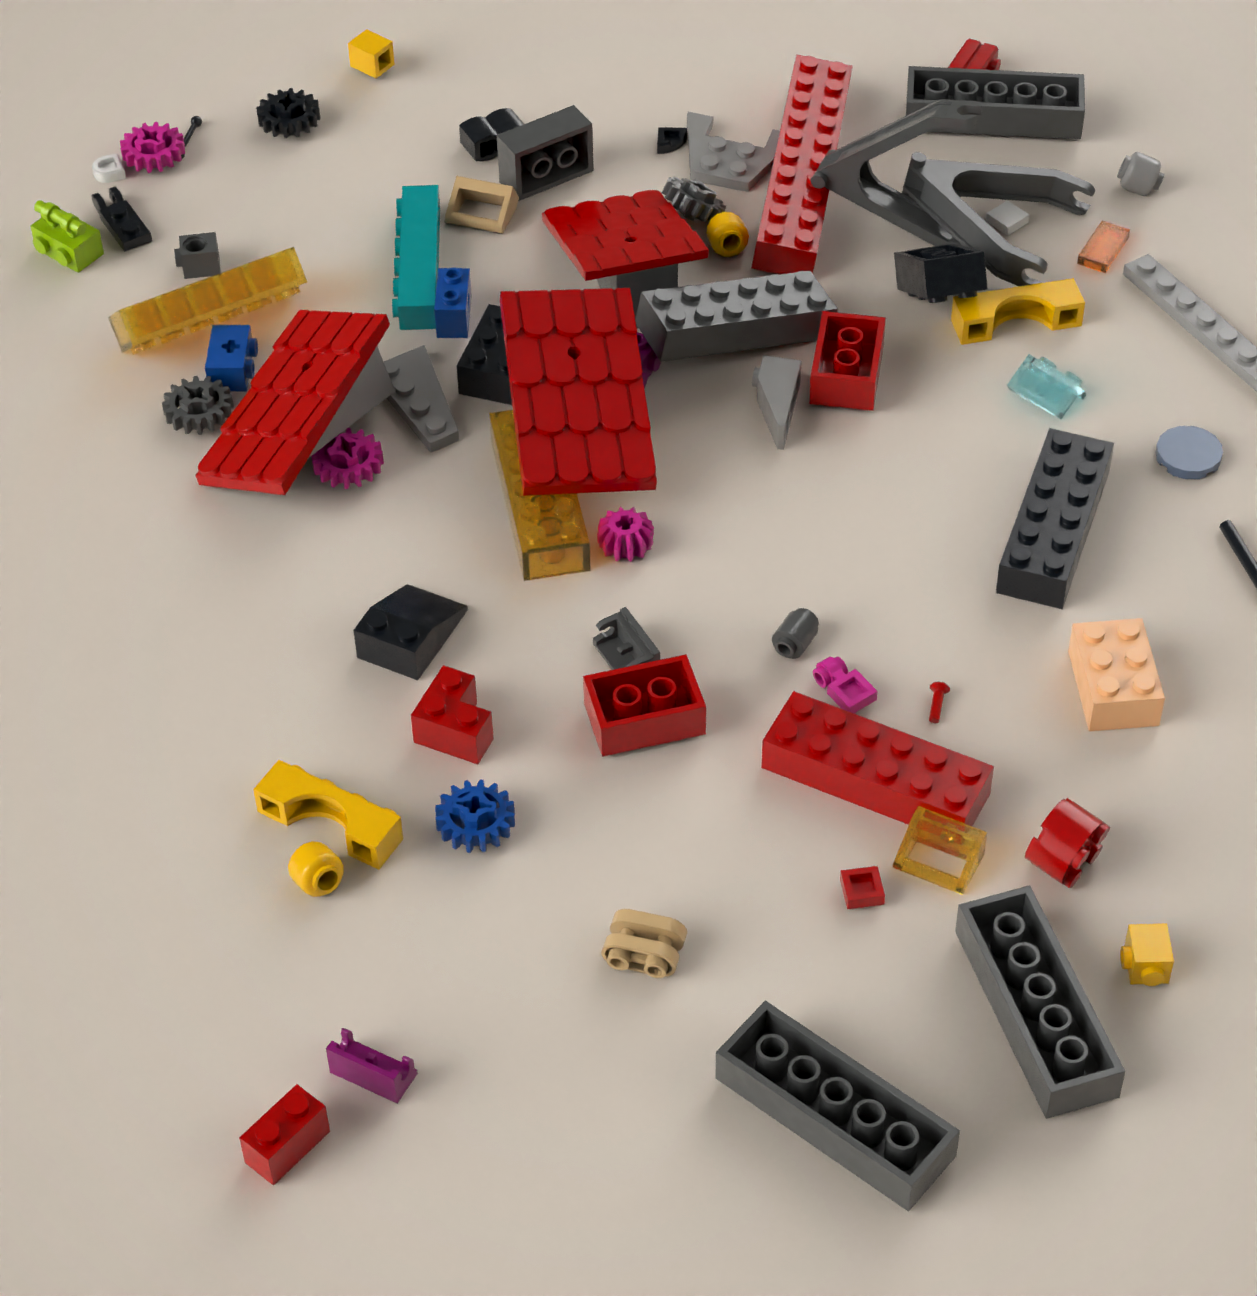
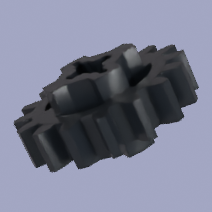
[256,88,321,138]

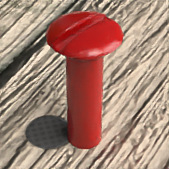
[929,681,950,723]

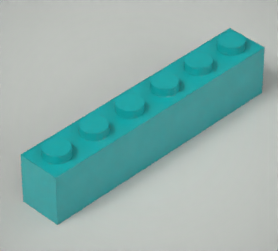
[392,185,440,330]

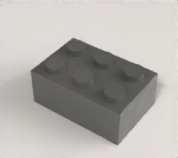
[497,105,594,201]

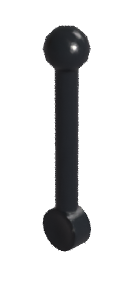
[181,116,202,159]

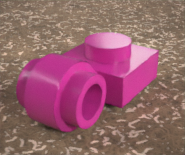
[813,656,878,713]

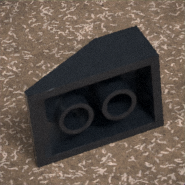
[353,584,468,680]

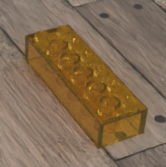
[108,247,307,355]
[489,410,591,581]

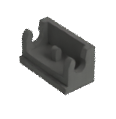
[593,607,660,670]

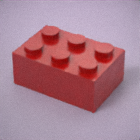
[809,311,886,411]
[583,654,706,757]

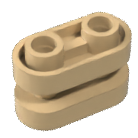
[601,909,687,978]

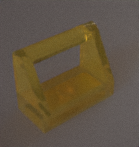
[893,806,987,895]

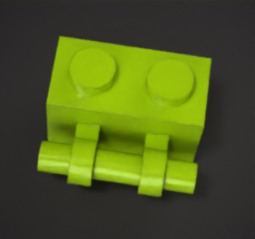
[30,200,104,273]

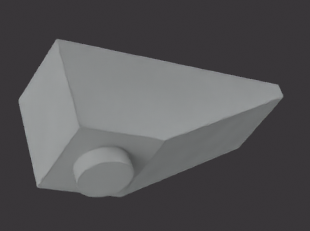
[752,355,801,450]

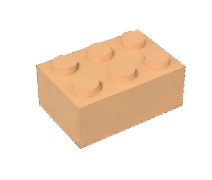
[1068,618,1165,731]

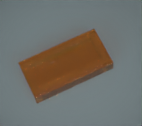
[1077,220,1130,273]

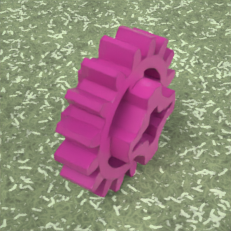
[120,122,185,173]
[311,428,384,489]

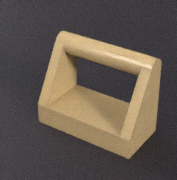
[445,176,519,234]

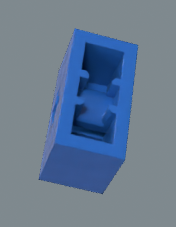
[434,267,472,338]
[205,325,258,392]

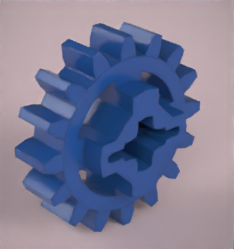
[435,779,515,853]

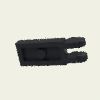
[91,186,152,252]

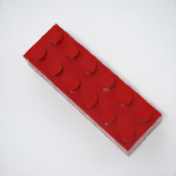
[761,691,994,845]

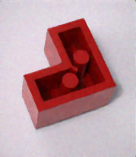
[411,665,494,765]

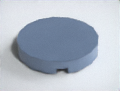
[1155,426,1223,479]

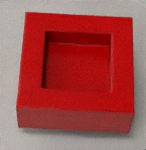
[840,866,885,909]

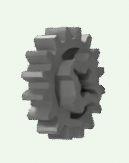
[662,177,726,222]
[162,376,234,435]

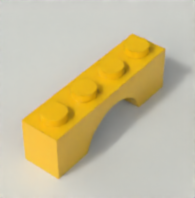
[951,278,1085,345]
[253,760,403,870]

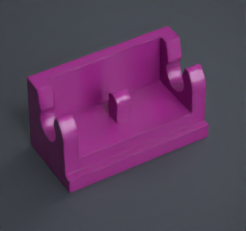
[326,1028,418,1104]

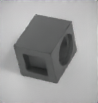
[174,232,221,279]

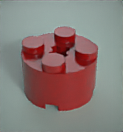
[1025,798,1110,888]

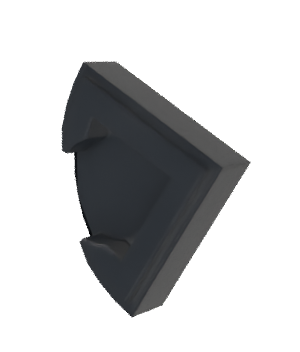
[657,127,687,154]

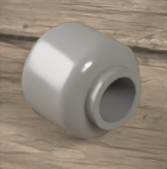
[1117,152,1164,196]

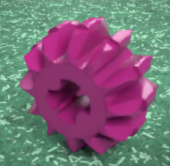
[597,506,654,562]

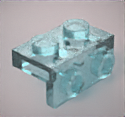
[1007,354,1087,420]

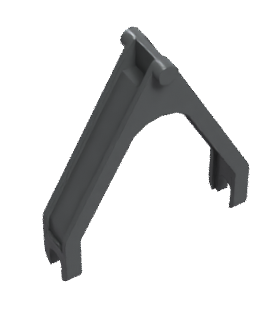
[811,99,994,246]
[902,152,1095,286]

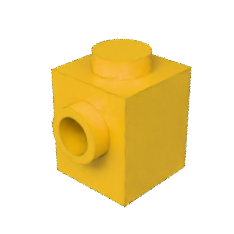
[348,29,395,79]
[1120,923,1174,986]

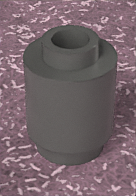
[772,608,819,659]

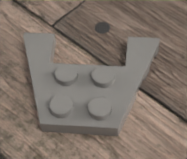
[687,111,780,192]

